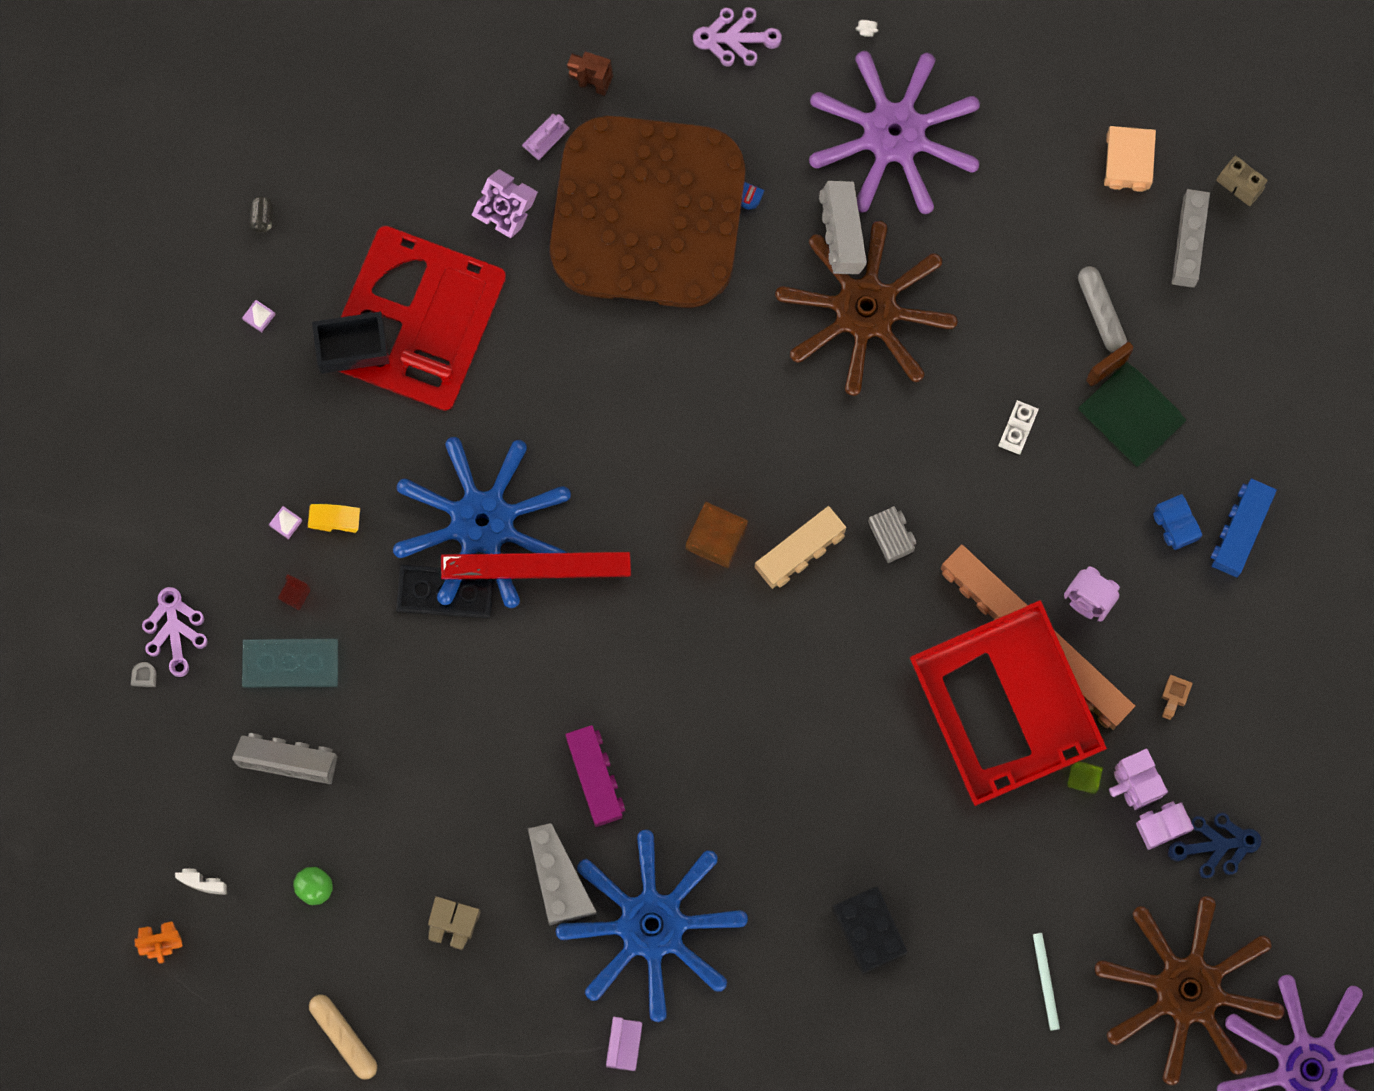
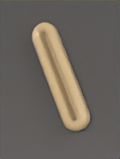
[309,995,377,1079]

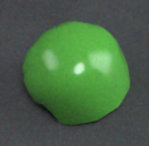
[293,867,333,905]

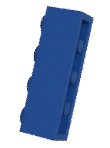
[1210,478,1277,578]

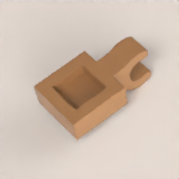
[1161,674,1193,720]

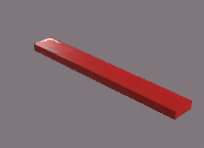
[441,552,631,580]

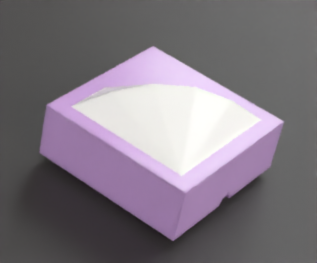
[242,300,275,333]
[269,506,302,540]

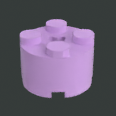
[1064,566,1120,621]

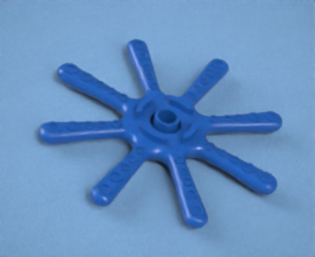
[393,437,571,608]
[556,830,748,1022]

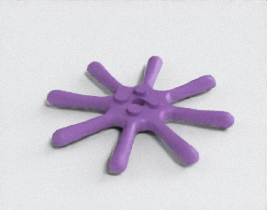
[809,51,980,214]

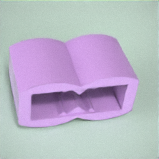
[1136,801,1194,850]

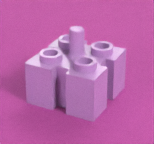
[472,169,538,238]
[1109,749,1168,810]

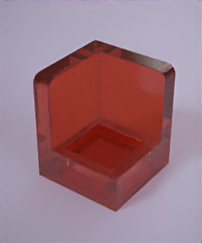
[278,574,311,610]

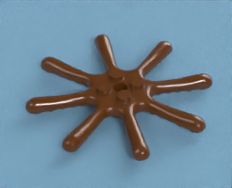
[775,221,958,396]
[1095,896,1284,1085]

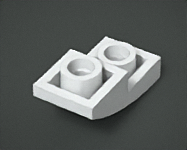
[999,400,1038,455]
[175,868,227,895]

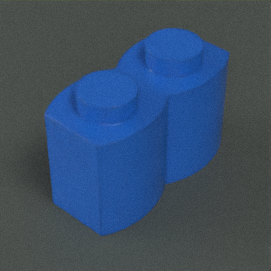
[1153,494,1202,550]

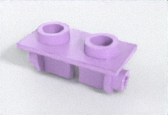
[522,114,570,160]

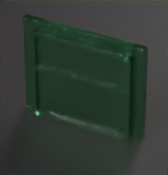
[1078,362,1187,467]

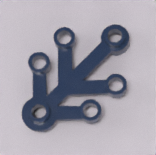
[1168,813,1261,879]

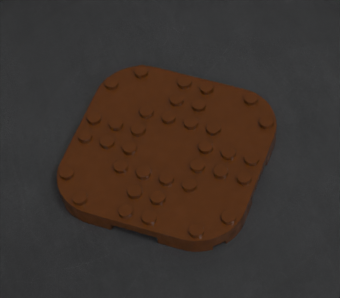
[550,116,745,308]

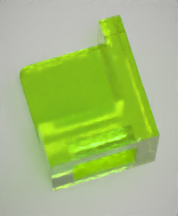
[1067,761,1103,794]

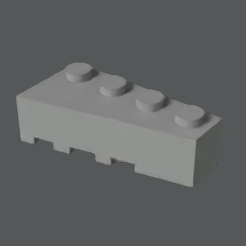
[528,823,597,925]

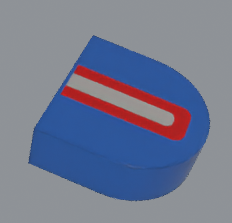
[741,182,764,209]

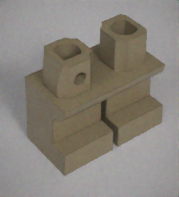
[1216,155,1268,206]
[428,896,481,950]

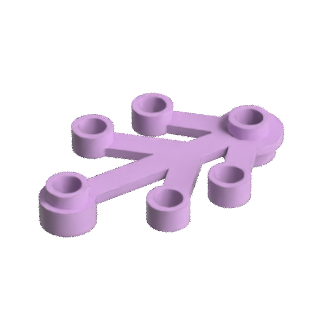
[693,8,781,66]
[142,587,208,677]

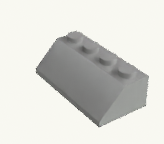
[232,733,337,785]

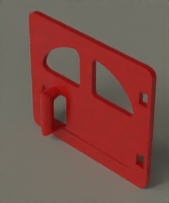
[339,226,506,411]

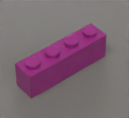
[565,725,625,827]

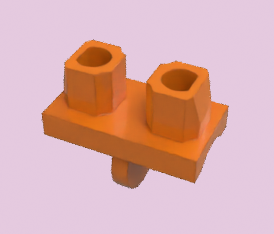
[134,922,183,964]

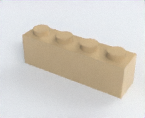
[755,506,846,589]

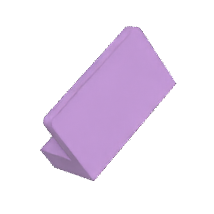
[606,1017,642,1071]

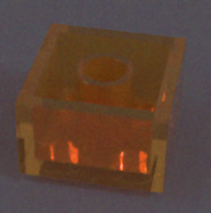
[686,501,748,568]

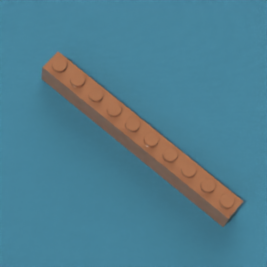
[941,544,1135,730]

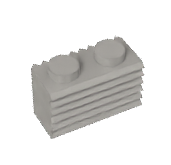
[868,506,916,563]

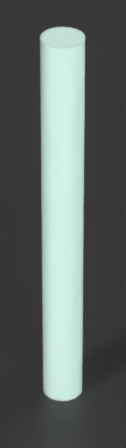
[1033,933,1060,1031]

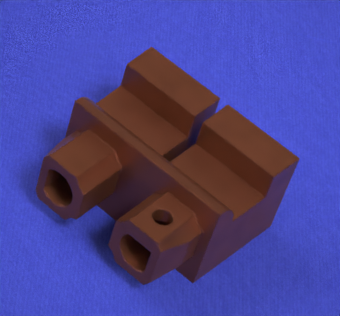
[567,51,613,96]

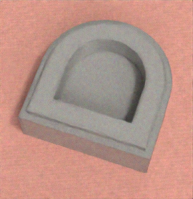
[131,662,157,687]

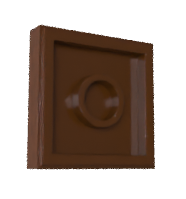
[1086,341,1134,386]

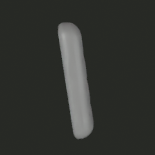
[1078,266,1127,353]

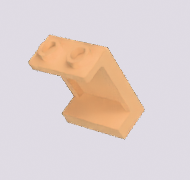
[1104,126,1156,192]

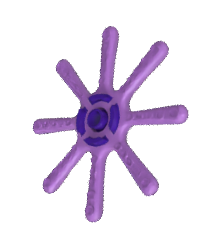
[1217,975,1374,1091]

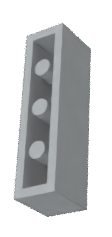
[819,181,867,274]
[1172,189,1210,288]

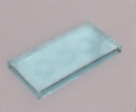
[242,639,338,688]

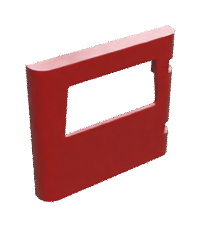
[909,600,1107,806]

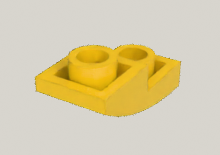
[308,504,360,533]

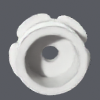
[856,20,878,37]

